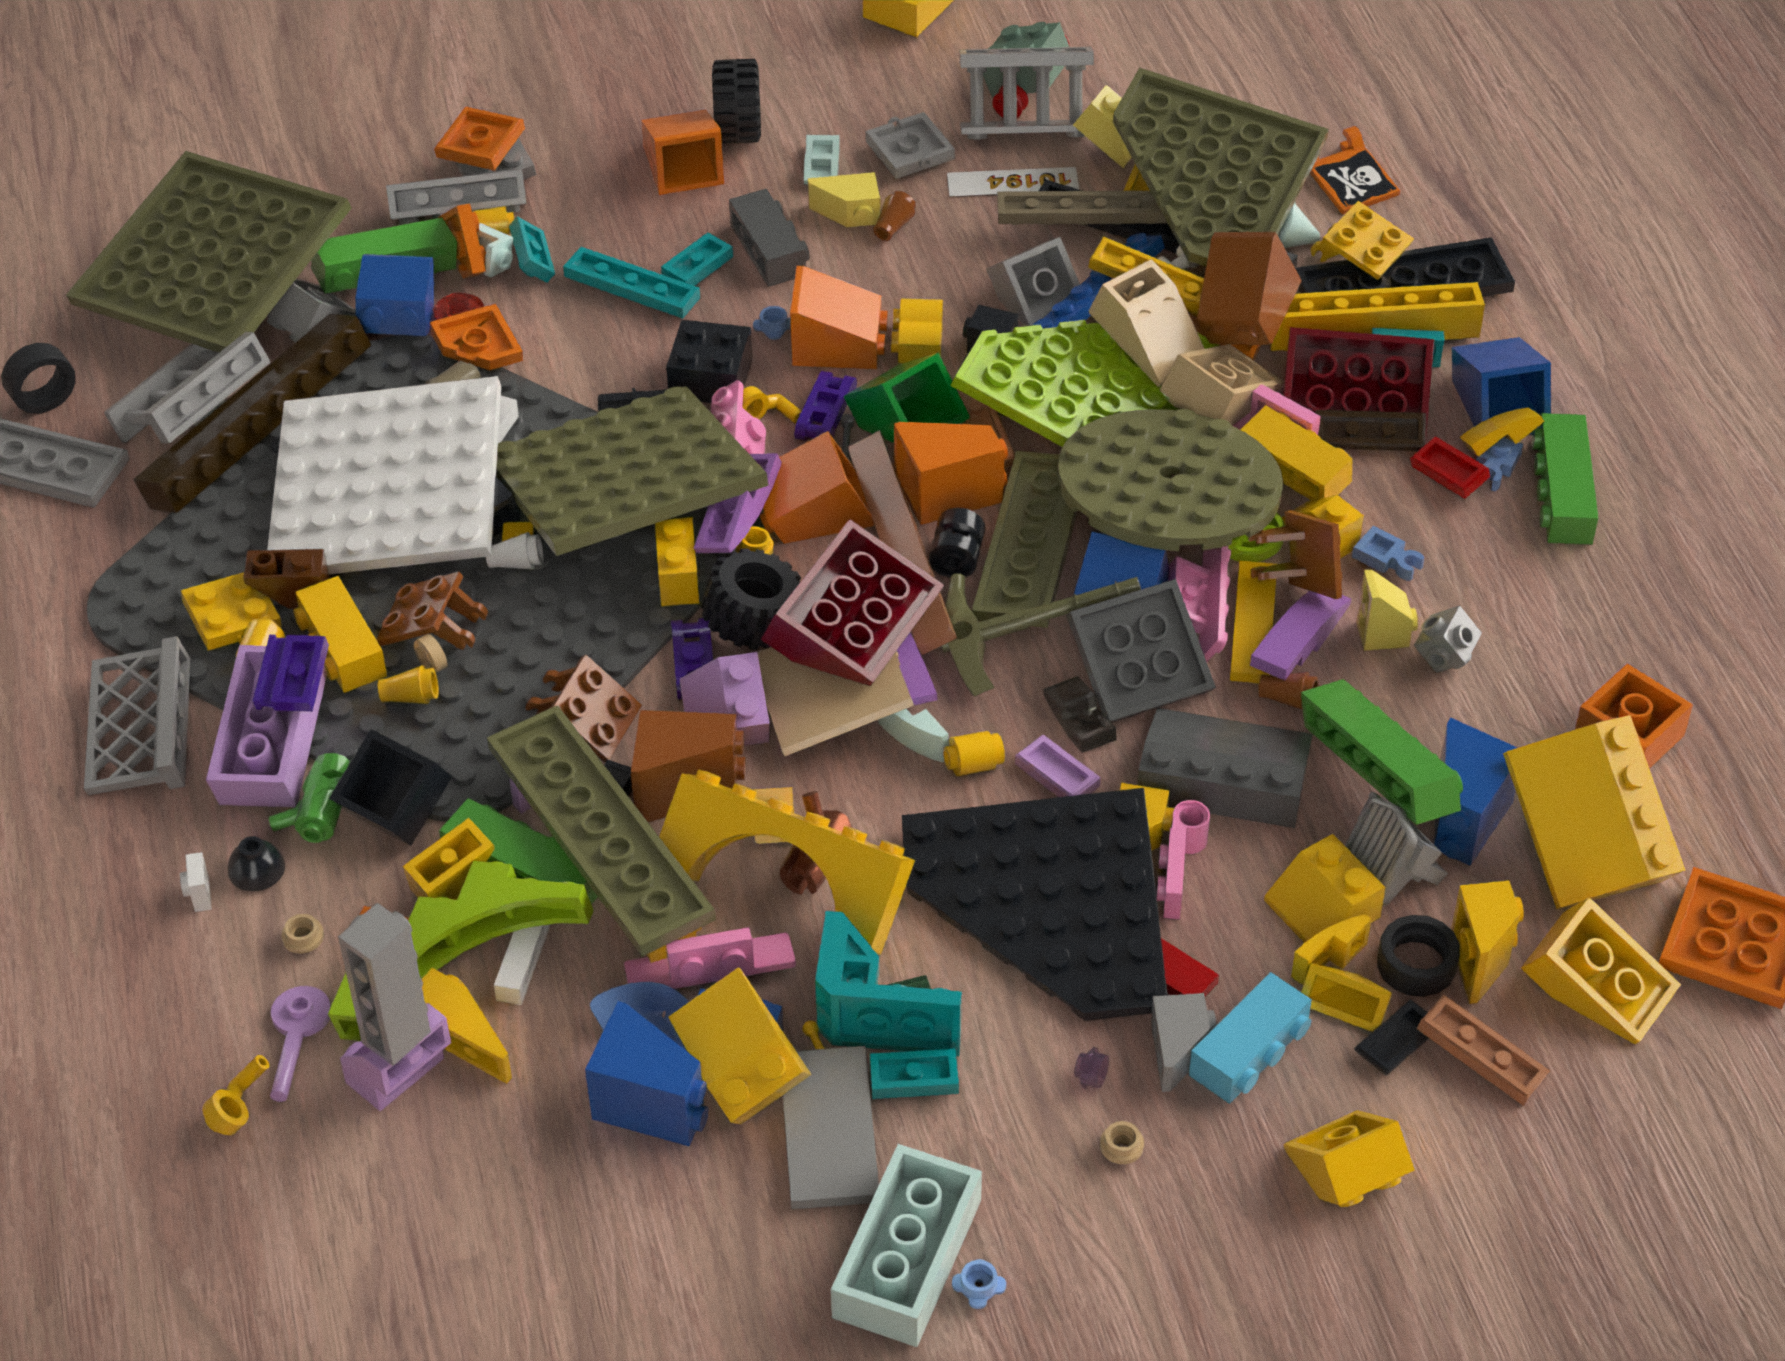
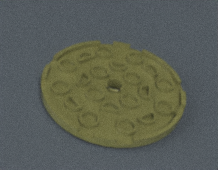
[1057,409,1283,551]

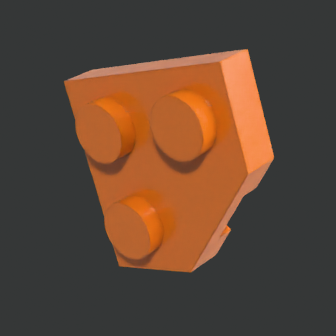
[438,203,486,279]
[430,304,523,370]

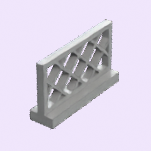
[84,636,191,795]

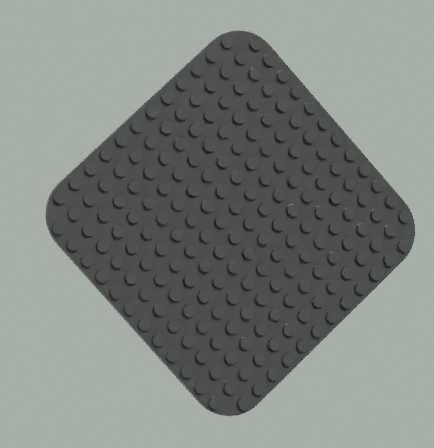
[87,334,765,822]

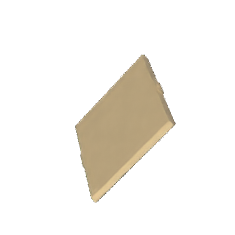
[757,647,914,757]

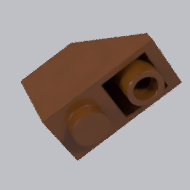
[243,549,330,609]

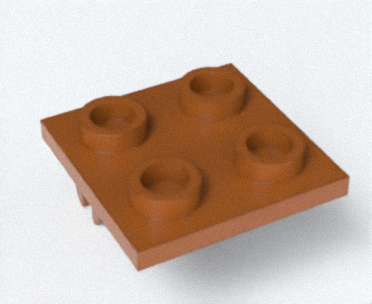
[1248,510,1343,600]
[376,571,488,650]
[525,654,642,762]

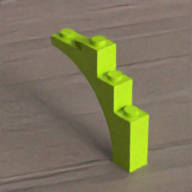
[328,861,594,1041]

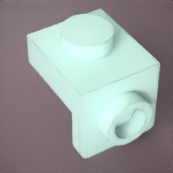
[477,223,513,278]

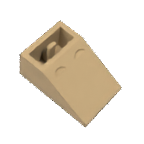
[1088,259,1204,387]

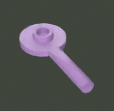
[270,986,331,1102]

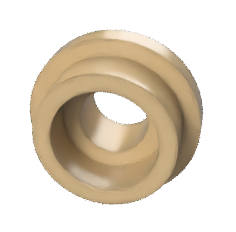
[281,914,324,954]
[1100,1121,1144,1164]

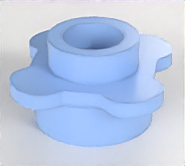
[952,1259,1006,1309]

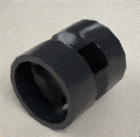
[929,507,985,578]

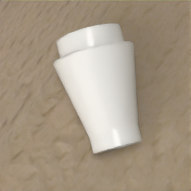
[486,532,544,569]

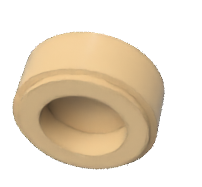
[414,634,447,673]

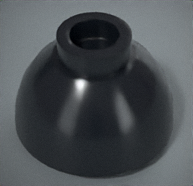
[228,836,285,891]

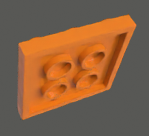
[1659,867,1785,1009]

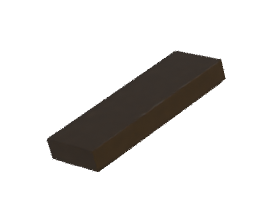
[1315,410,1426,451]

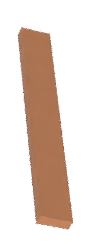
[848,430,957,655]

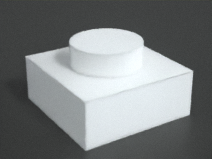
[180,852,212,912]

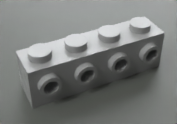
[386,169,527,225]
[338,903,431,1066]

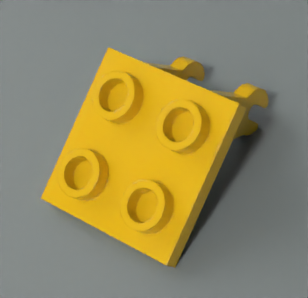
[1310,201,1414,280]

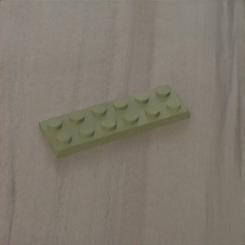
[972,451,1078,628]

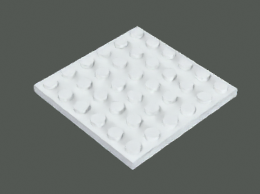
[267,376,501,574]

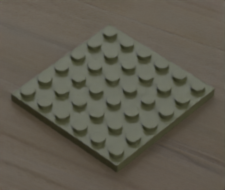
[66,151,352,353]
[496,386,769,556]

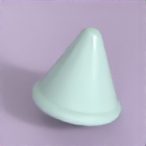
[1278,203,1321,248]

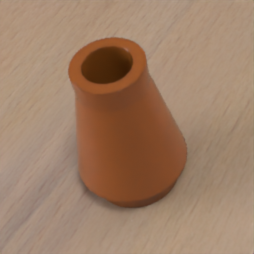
[873,191,916,241]
[1259,672,1319,710]

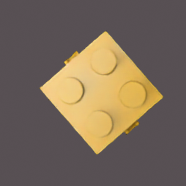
[181,572,282,651]

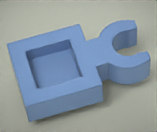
[1476,437,1524,491]
[1352,526,1425,581]

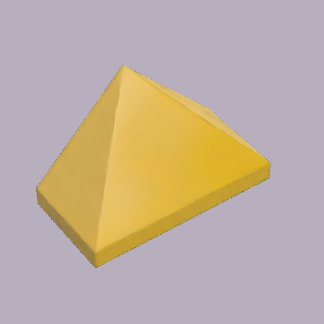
[1301,963,1392,1032]

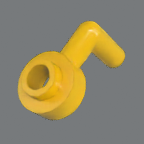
[742,386,802,424]
[202,1055,270,1135]

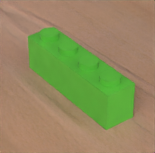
[311,218,457,294]
[1531,413,1599,545]
[439,798,597,904]

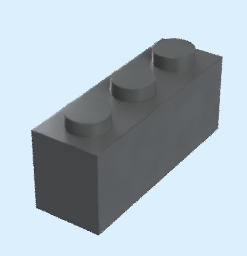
[729,188,810,287]

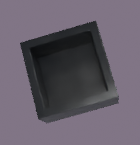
[666,319,753,403]
[329,729,452,846]

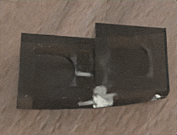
[1043,676,1117,753]

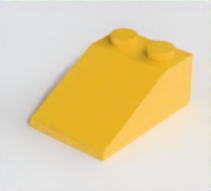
[1521,897,1681,1044]
[668,967,812,1125]

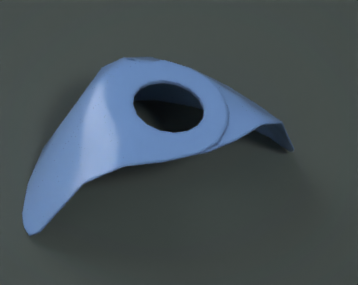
[590,982,688,1051]

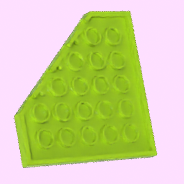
[951,320,1220,447]

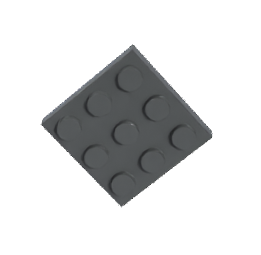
[1066,579,1216,725]

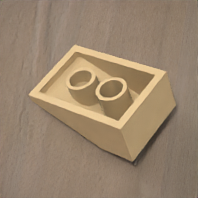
[1160,344,1285,426]

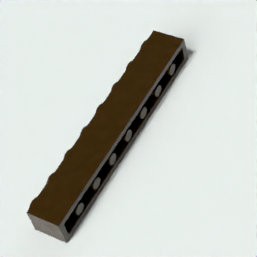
[133,314,372,513]

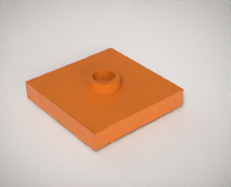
[434,106,525,171]

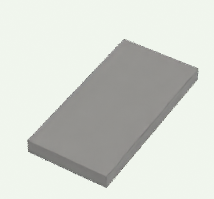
[0,418,129,508]
[783,1046,879,1209]

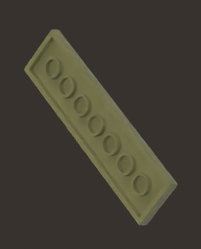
[487,705,716,956]

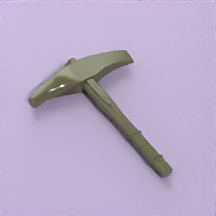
[941,573,1141,697]

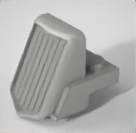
[1345,791,1448,906]

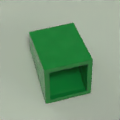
[843,353,971,443]

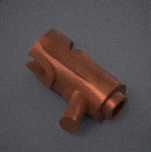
[779,791,852,895]

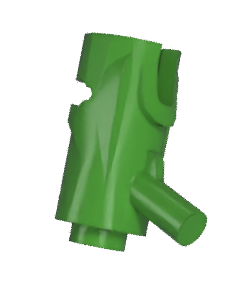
[269,753,350,843]

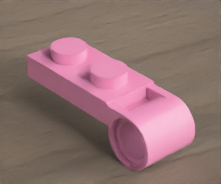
[1156,800,1210,919]

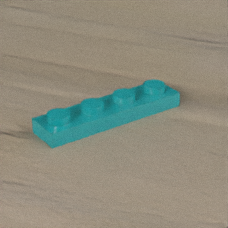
[563,246,700,319]

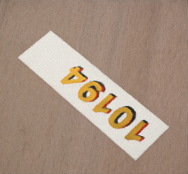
[947,167,1079,196]

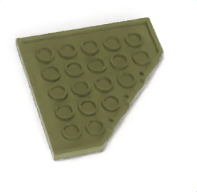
[1113,67,1329,267]

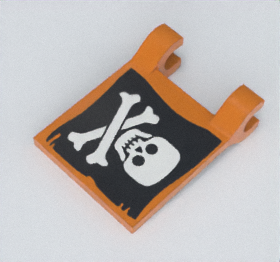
[1310,126,1400,215]

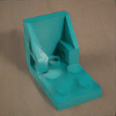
[815,911,962,1056]

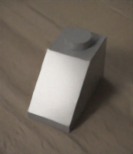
[1151,993,1216,1092]

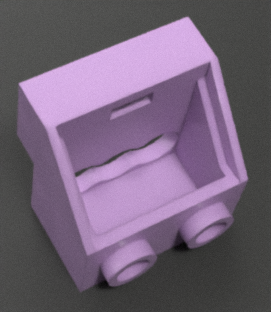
[340,1003,451,1111]

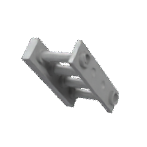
[959,47,1094,140]
[104,332,270,443]

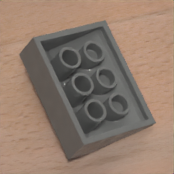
[1137,708,1313,828]

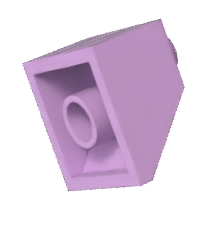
[680,652,770,746]

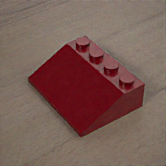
[1283,327,1434,444]
[761,519,944,686]

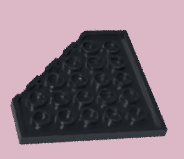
[901,788,1168,1021]

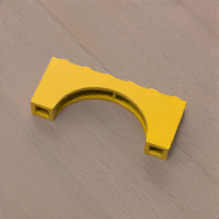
[659,769,915,954]

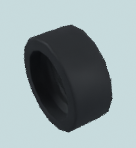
[1,342,76,414]
[1377,915,1460,997]

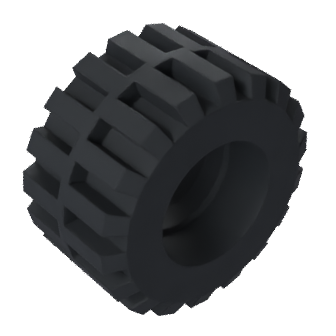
[712,58,761,144]
[701,549,801,650]

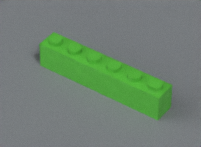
[1301,679,1463,825]

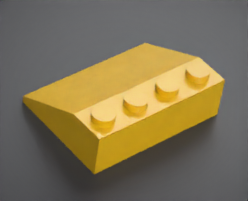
[1503,715,1685,909]

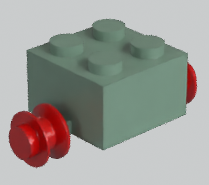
[983,22,1070,119]

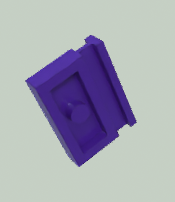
[252,634,329,712]

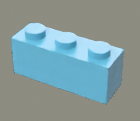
[1189,972,1312,1104]

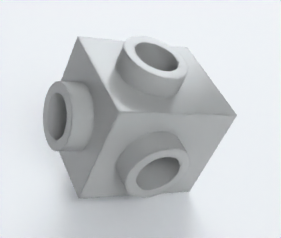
[1414,605,1482,673]

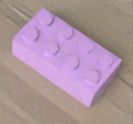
[206,645,327,807]

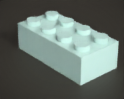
[831,1144,982,1347]

